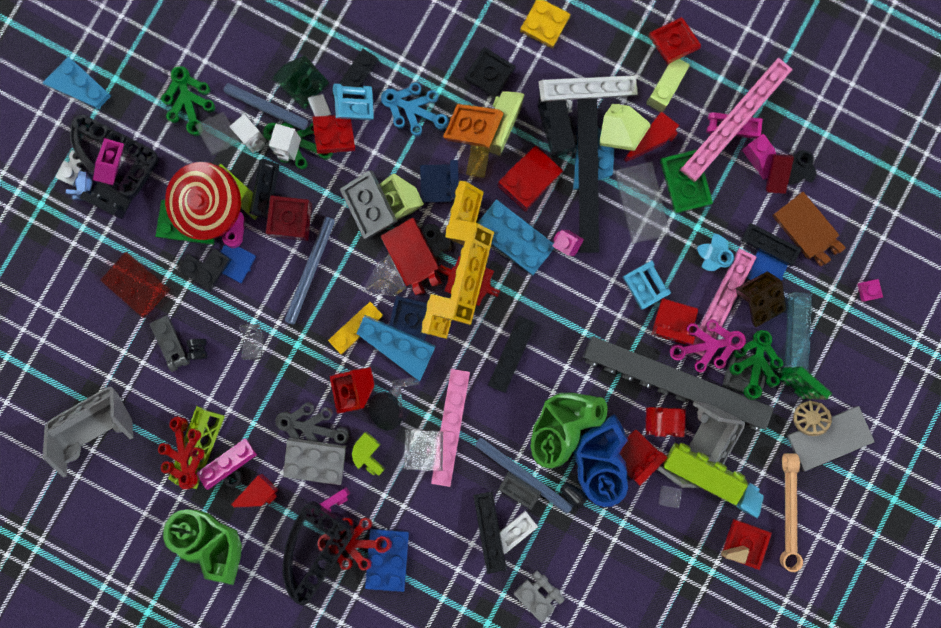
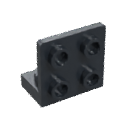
[80,174,133,219]

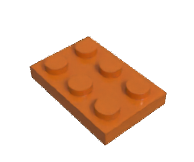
[443,104,504,148]

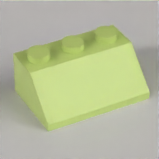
[480,91,525,156]

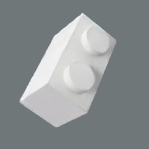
[229,114,267,153]
[269,124,301,161]

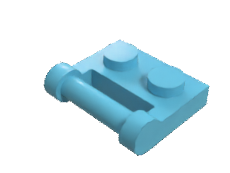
[333,84,374,120]
[623,261,671,310]

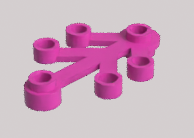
[670,319,746,372]

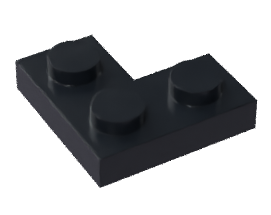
[178,248,232,291]

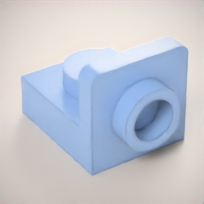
[65,171,93,201]

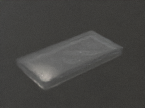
[615,162,670,244]

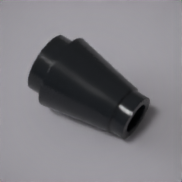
[560,481,589,509]

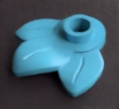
[697,234,734,271]

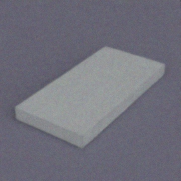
[787,406,875,472]

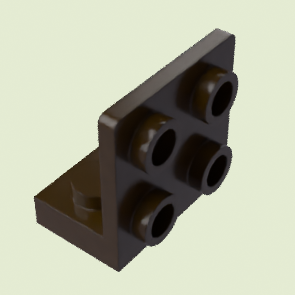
[736,271,786,327]

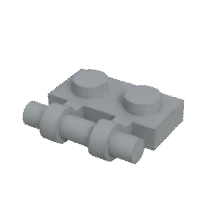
[514,571,565,623]

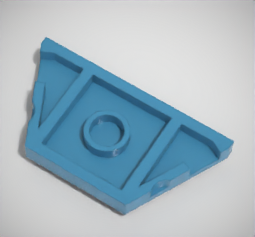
[573,126,614,190]

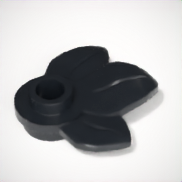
[788,150,817,185]
[422,224,452,259]

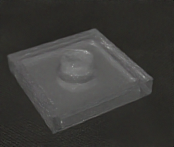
[404,430,443,471]

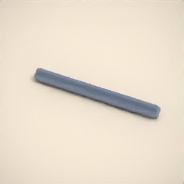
[285,217,335,324]
[475,438,573,514]

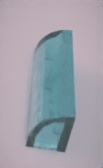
[785,292,812,371]

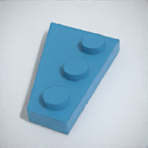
[42,56,111,109]

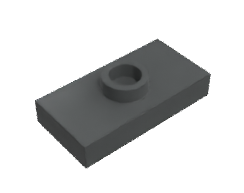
[498,472,542,510]

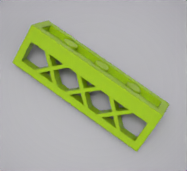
[168,406,225,489]

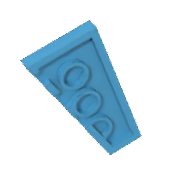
[356,315,435,381]

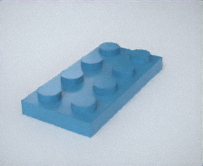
[478,200,554,276]

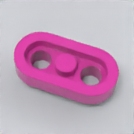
[222,212,245,248]

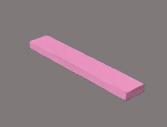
[693,248,757,357]

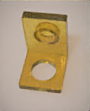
[466,145,490,178]

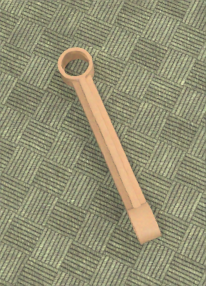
[780,453,803,572]

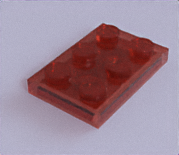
[100,252,171,318]

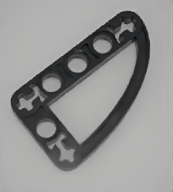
[70,115,159,199]
[282,501,354,605]

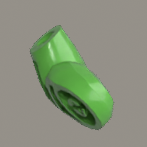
[531,393,607,468]
[163,509,242,585]

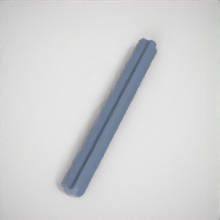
[224,83,309,130]

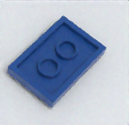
[365,528,409,592]

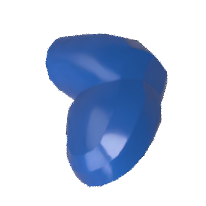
[573,414,628,507]

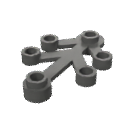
[275,402,350,444]

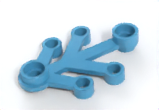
[381,82,449,136]

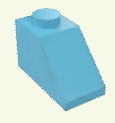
[731,483,764,518]

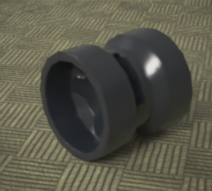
[186,339,208,360]

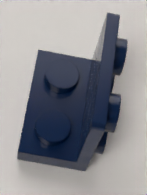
[420,160,458,203]

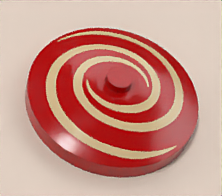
[165,162,241,240]

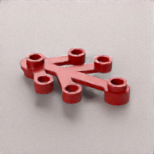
[158,416,205,490]
[318,518,392,570]

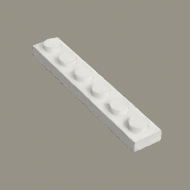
[539,76,638,101]

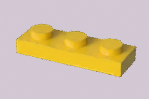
[328,302,383,355]

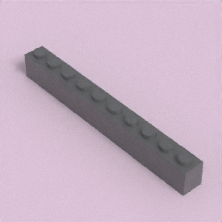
[582,336,774,431]

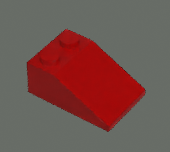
[498,146,563,212]

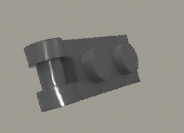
[149,316,190,372]

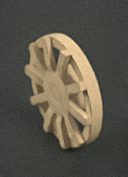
[793,401,832,436]

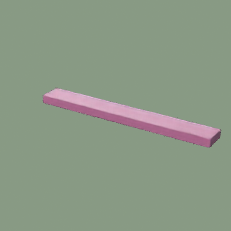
[680,58,793,182]

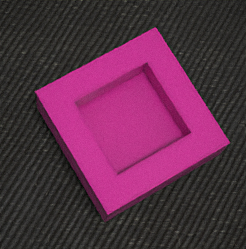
[857,279,883,302]

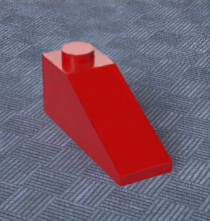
[624,112,679,162]

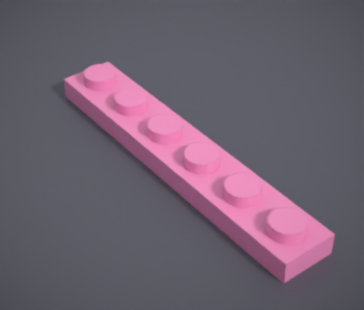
[431,369,470,487]

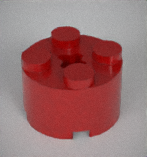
[645,407,686,437]

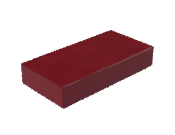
[765,154,794,194]

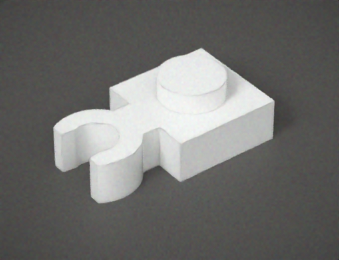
[55,150,83,187]

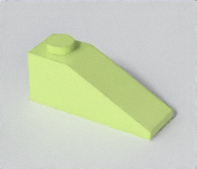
[646,59,690,112]

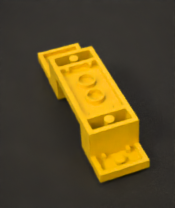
[421,181,494,339]

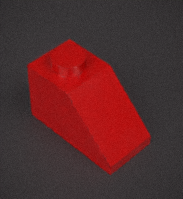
[231,474,279,507]

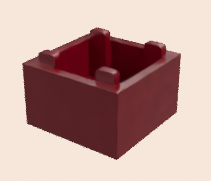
[266,196,312,241]

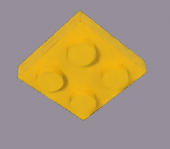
[520,0,571,49]

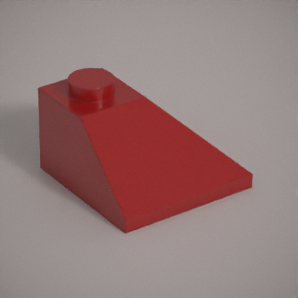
[329,367,375,414]

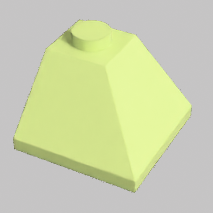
[599,104,650,151]
[380,174,424,220]

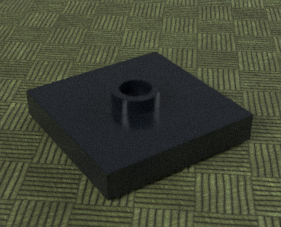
[464,47,516,99]

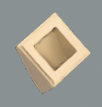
[721,546,749,564]

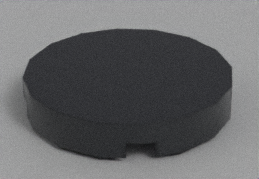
[369,392,403,431]

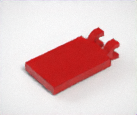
[381,218,442,296]

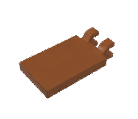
[772,192,846,267]

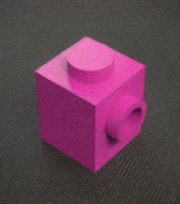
[553,229,584,256]

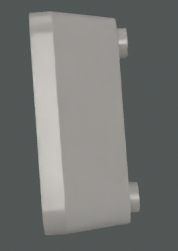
[43,387,133,478]
[658,401,745,488]

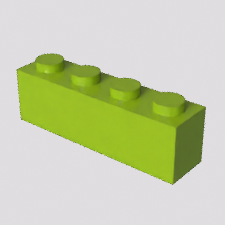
[663,442,748,505]

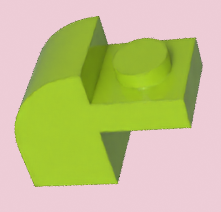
[352,432,386,476]

